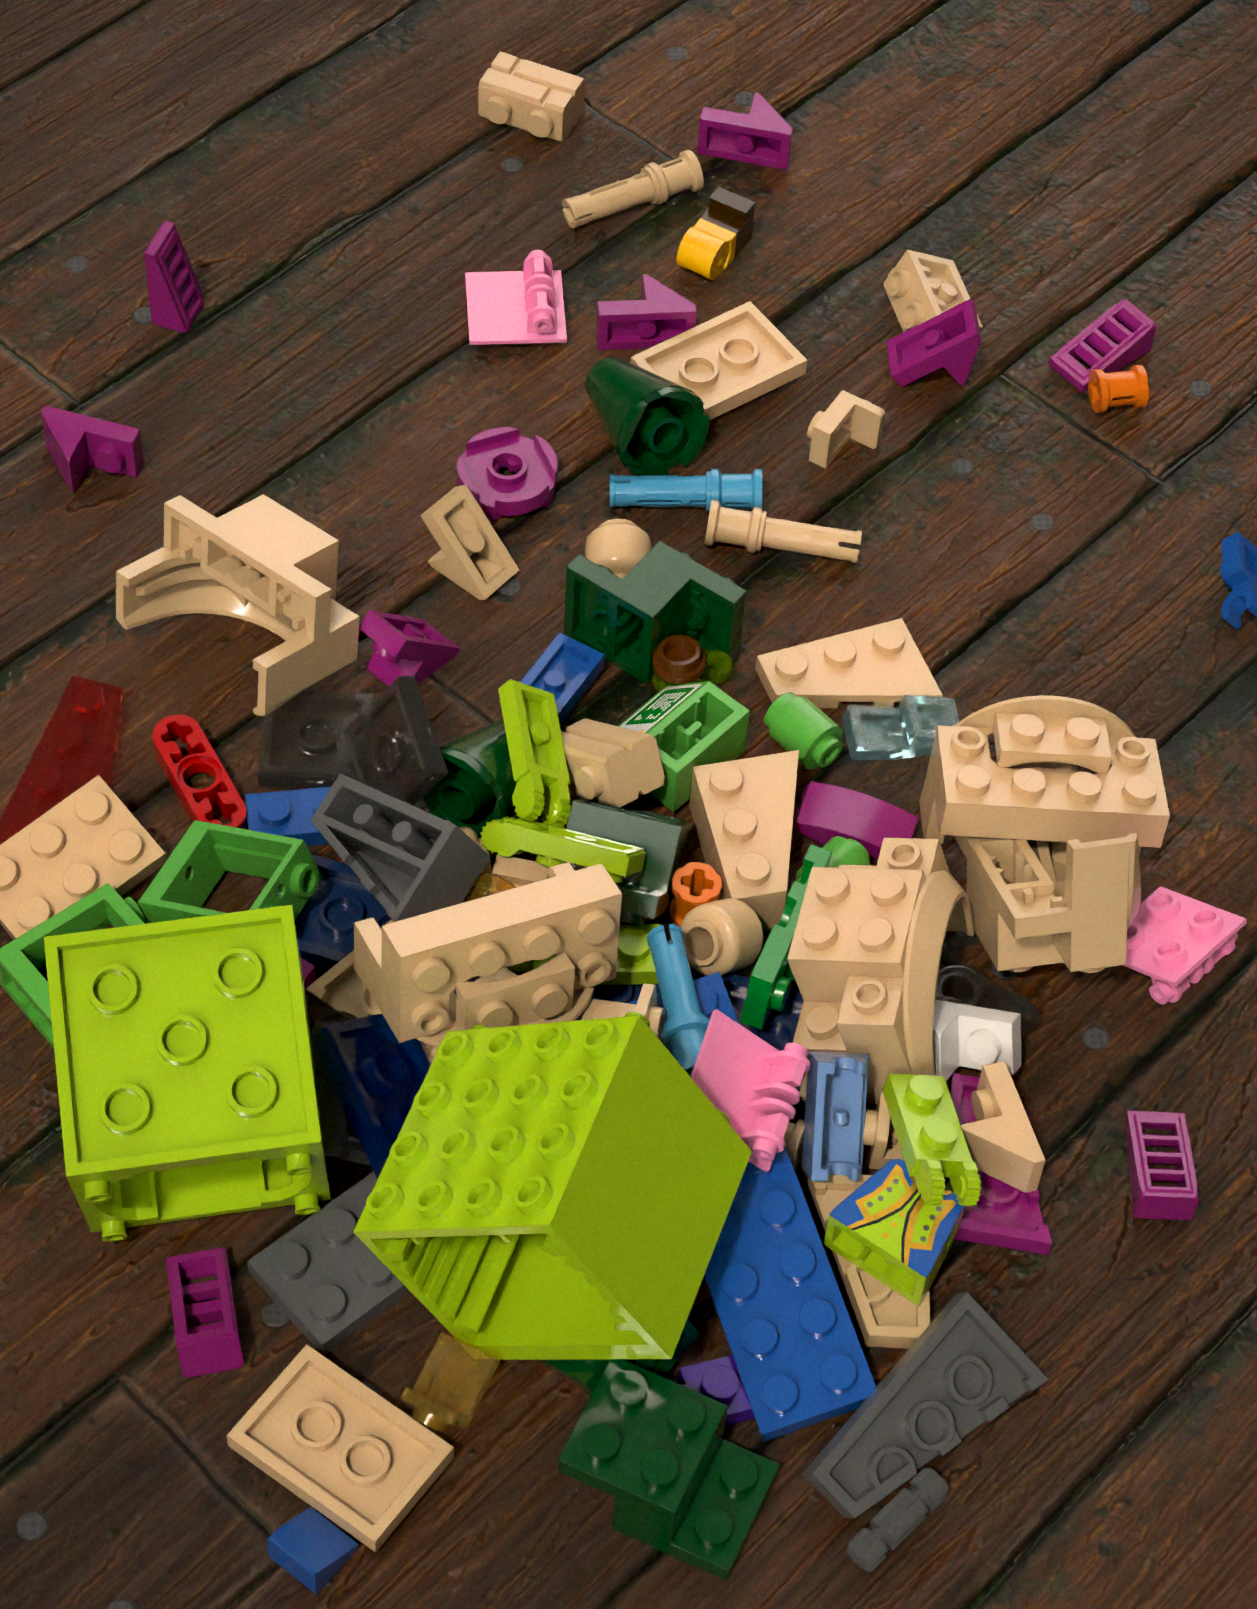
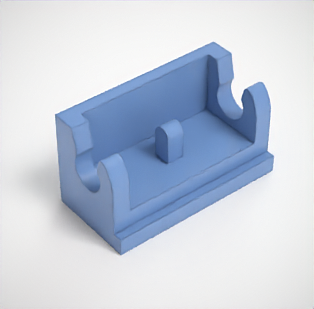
[802,1051,869,1181]

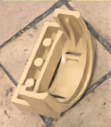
[919,696,1170,856]
[354,862,622,1047]

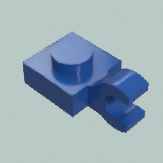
[1220,532,1257,629]

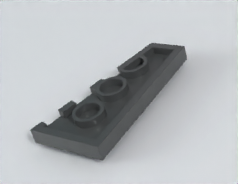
[802,1292,1049,1519]

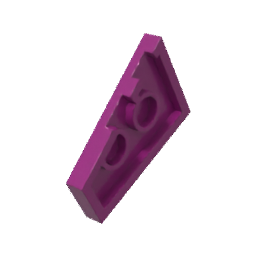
[949,1073,1052,1255]

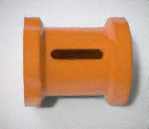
[1088,365,1149,413]
[669,862,722,927]

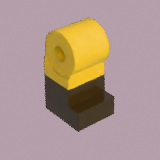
[676,187,755,280]

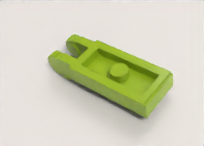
[498,679,572,828]
[480,816,646,883]
[883,1073,981,1206]

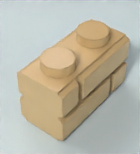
[478,51,585,143]
[561,718,665,808]

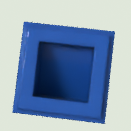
[267,1507,359,1595]

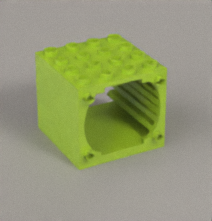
[44,905,331,1242]
[353,1012,752,1360]

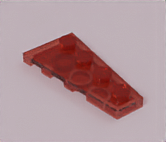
[0,675,125,845]

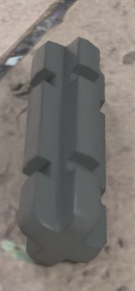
[846,1468,949,1572]

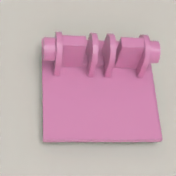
[465,250,567,345]
[1123,886,1247,1005]
[691,1009,811,1172]

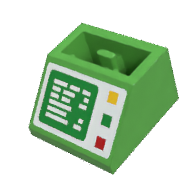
[618,681,750,812]

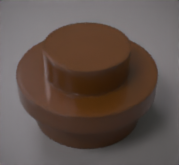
[653,635,706,684]

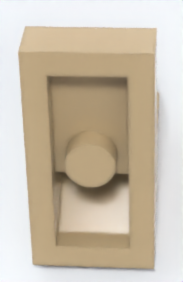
[420,485,519,600]
[961,1061,1046,1193]

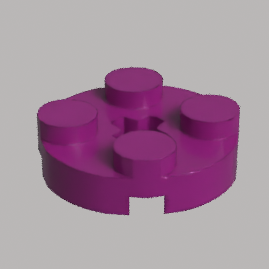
[457,427,558,520]

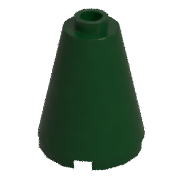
[585,356,709,476]
[412,720,517,839]

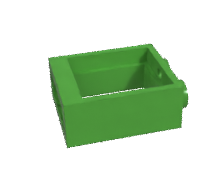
[138,820,323,923]
[0,883,146,1048]

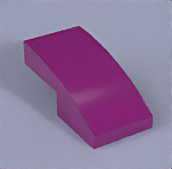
[792,781,919,860]

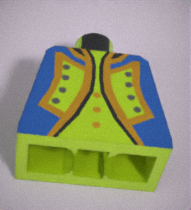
[824,1159,965,1307]

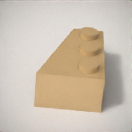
[689,750,799,932]

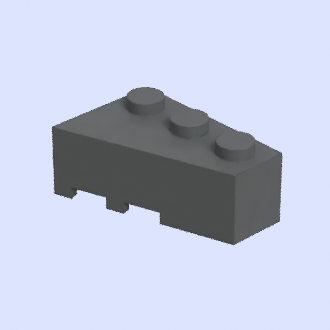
[310,773,491,922]

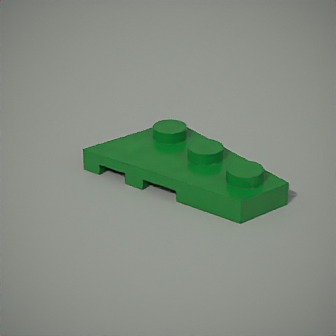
[740,844,832,1030]

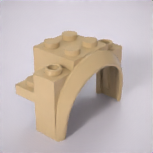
[116,494,360,716]
[954,762,1141,973]
[787,838,975,1105]

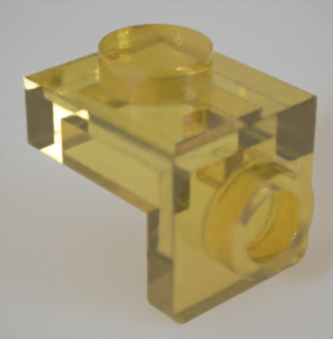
[400,1332,500,1433]

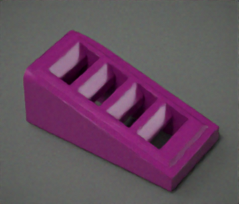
[144,221,204,333]
[1048,299,1156,392]
[1125,1111,1199,1220]
[166,1247,244,1378]

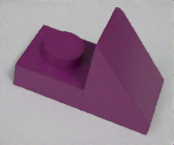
[697,92,793,170]
[596,274,697,350]
[886,299,981,387]
[41,405,144,492]
[359,610,460,695]

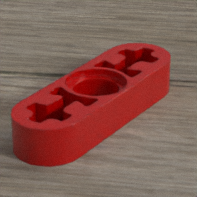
[153,715,248,830]

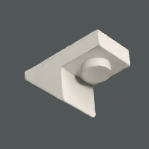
[933,1000,1022,1081]

